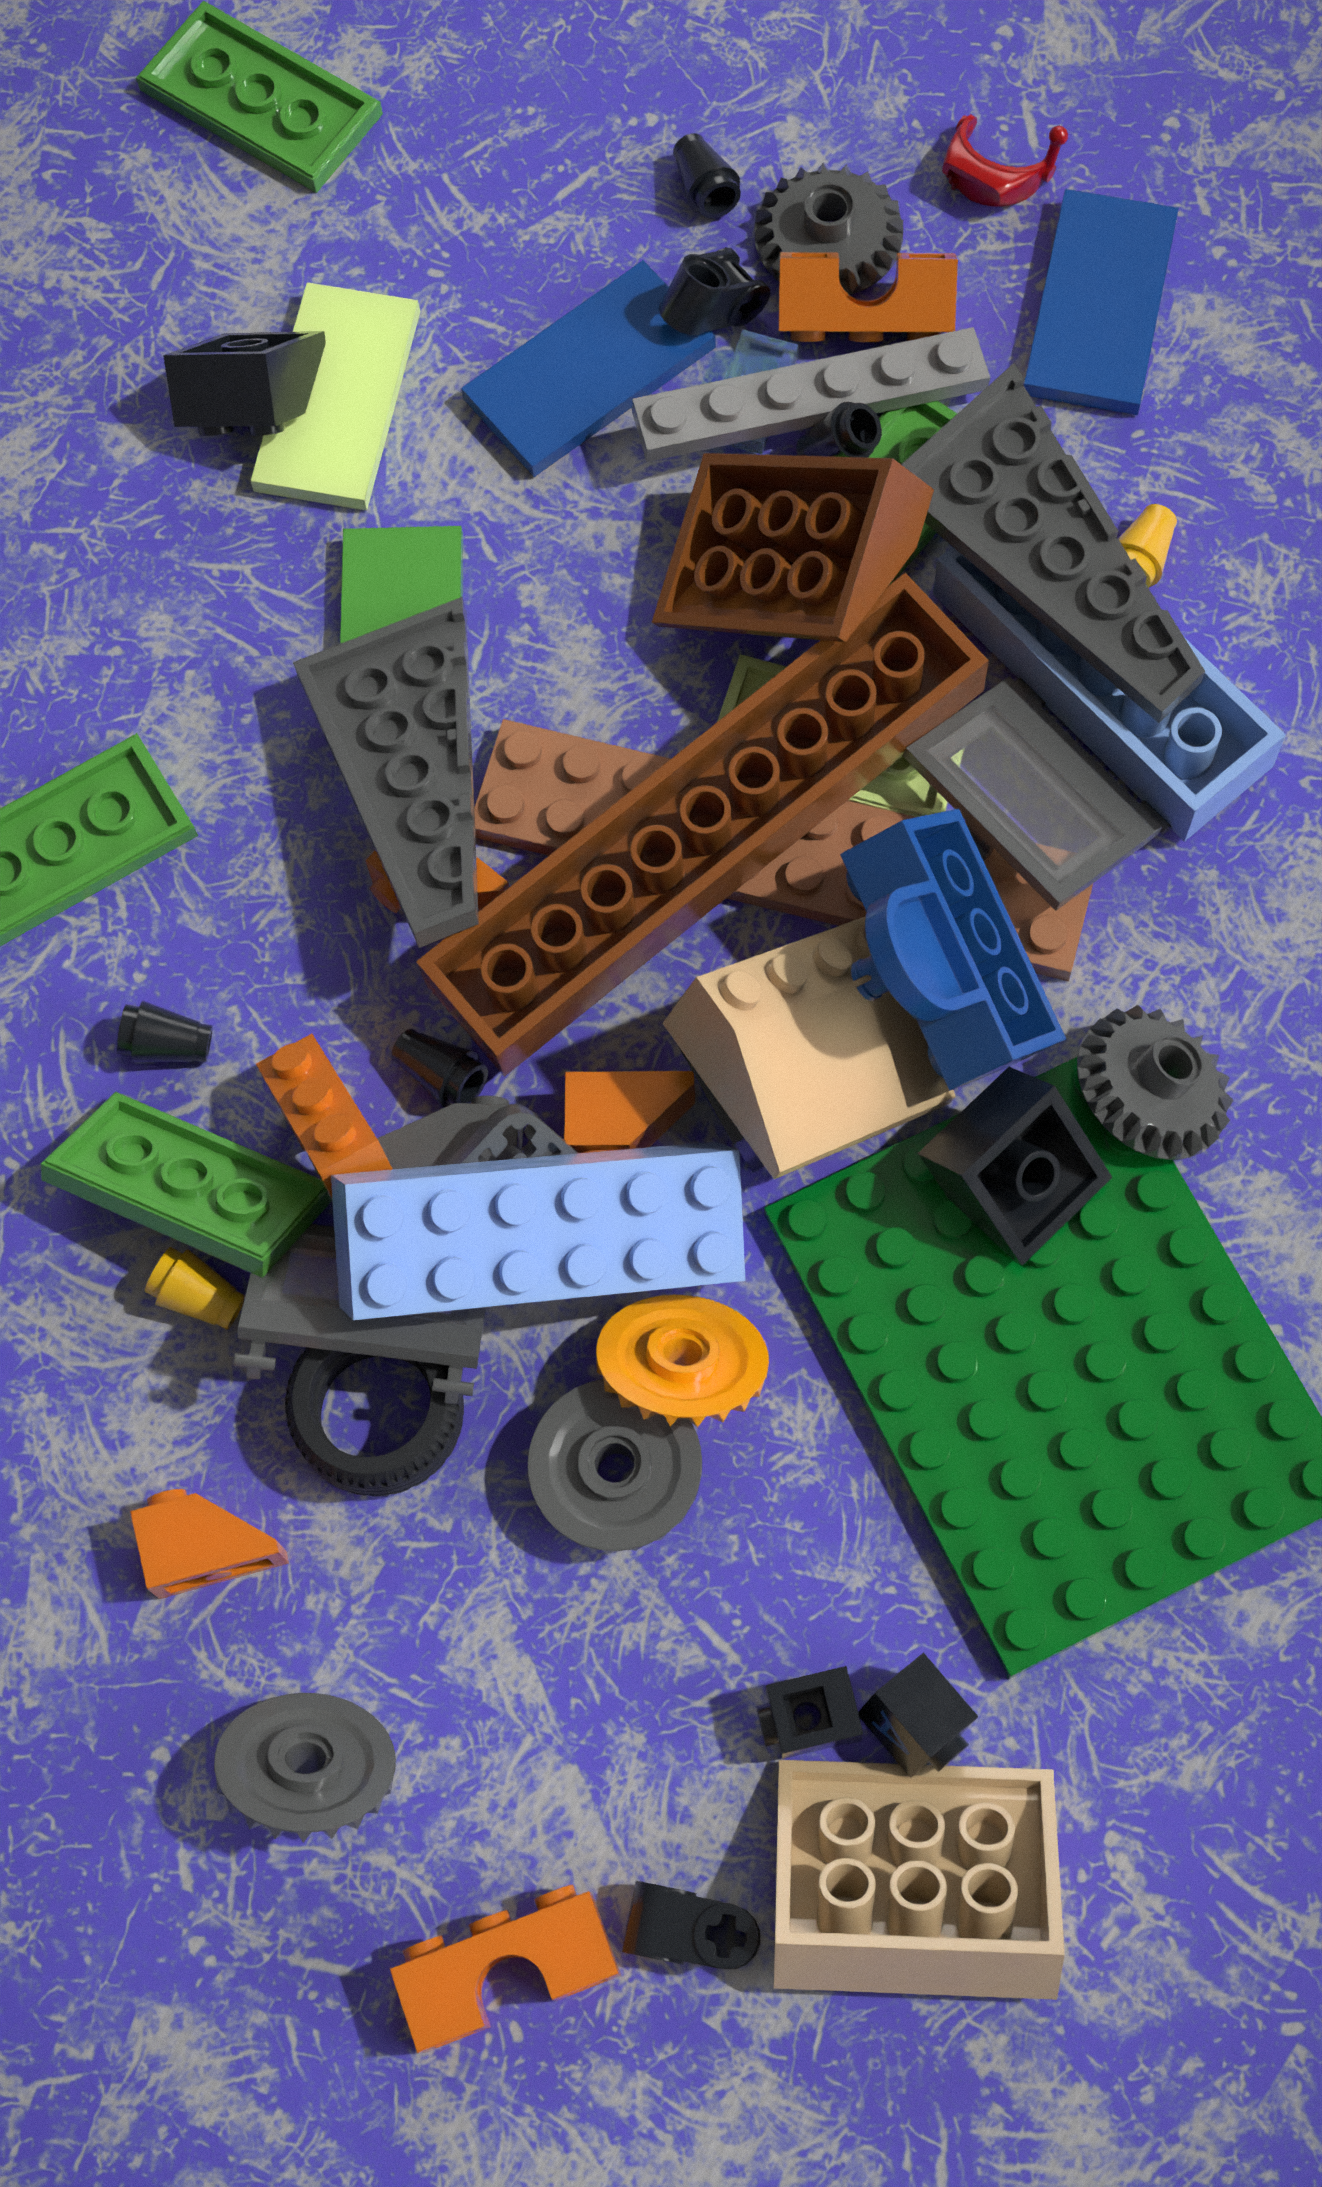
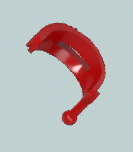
[942,114,1068,207]

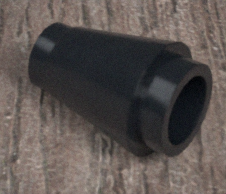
[673,133,741,218]
[796,402,882,458]
[117,1001,213,1063]
[391,1029,488,1107]

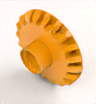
[596,1294,769,1428]

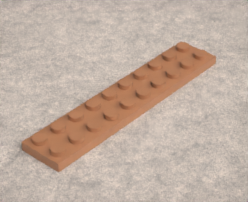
[474,719,1093,981]

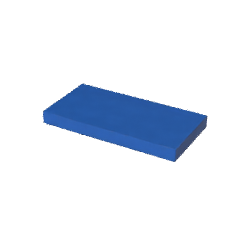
[1024,189,1179,415]
[461,260,716,477]

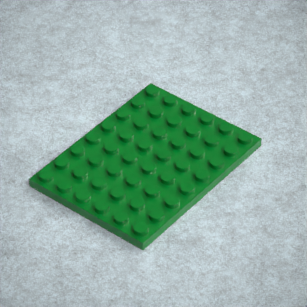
[764,1057,1322,1679]

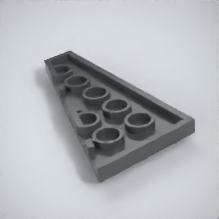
[901,363,1205,723]
[293,597,479,948]

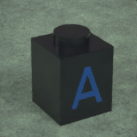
[858,1652,978,1778]

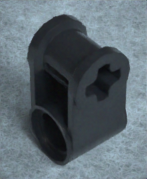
[658,247,771,335]
[622,1881,761,1969]

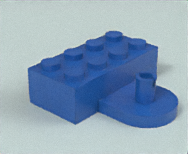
[840,809,1066,1091]

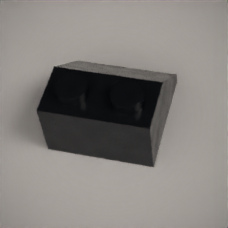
[163,331,326,436]
[918,1067,1113,1265]

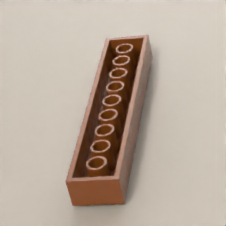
[416,573,989,1077]

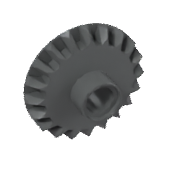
[754,163,903,295]
[1077,1005,1233,1160]
[528,1379,702,1553]
[214,1693,396,1843]

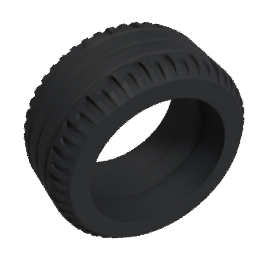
[285,1347,464,1496]

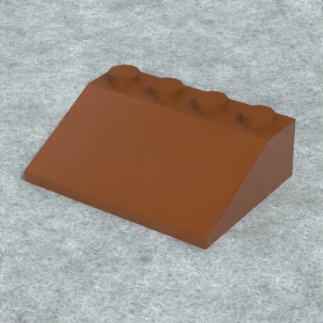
[652,453,934,642]

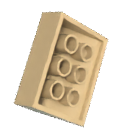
[662,917,956,1179]
[773,1760,1065,2000]

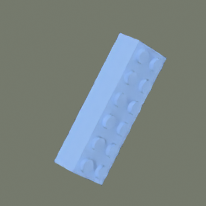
[933,547,1286,842]
[331,1142,745,1320]

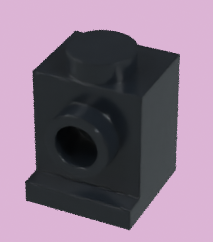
[756,1666,863,1759]

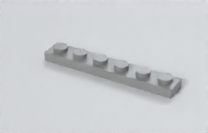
[632,327,990,462]

